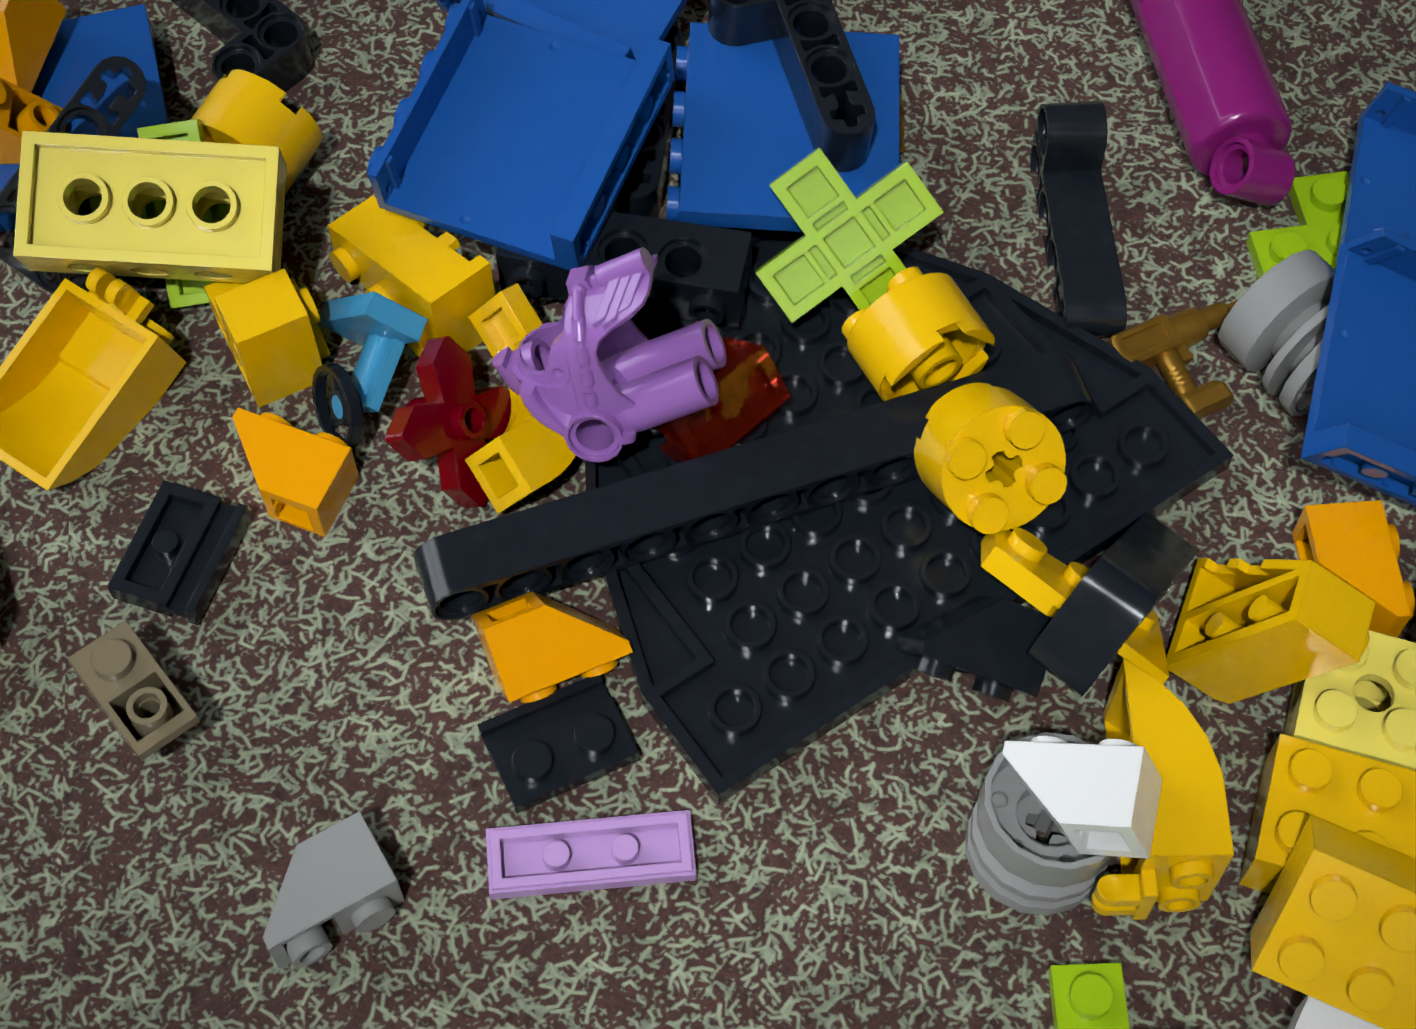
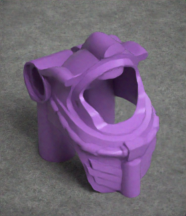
[492,247,727,462]

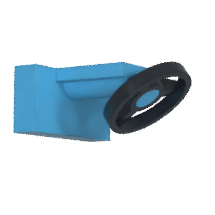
[312,291,428,448]

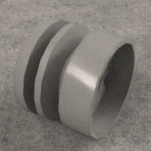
[1218,249,1336,416]
[965,732,1114,916]

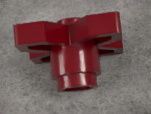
[385,336,511,508]

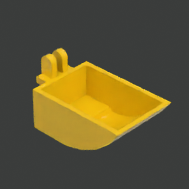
[0,267,187,491]
[1091,658,1234,920]

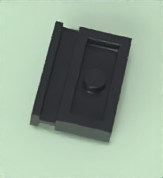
[107,480,252,625]
[477,675,639,814]

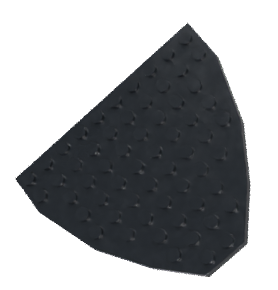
[585,227,1233,805]

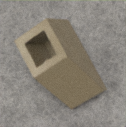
[67,620,200,761]

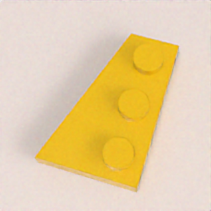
[981,528,1170,684]

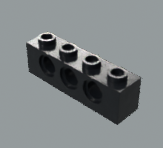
[495,211,752,327]

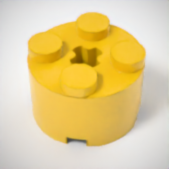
[190,69,323,195]
[842,267,995,401]
[914,382,1067,534]

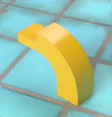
[465,283,576,514]

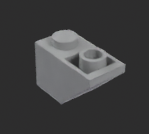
[262,811,405,969]

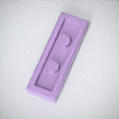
[486,810,697,900]

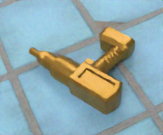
[1109,299,1239,419]

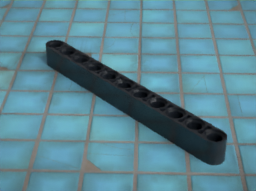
[414,350,1096,620]

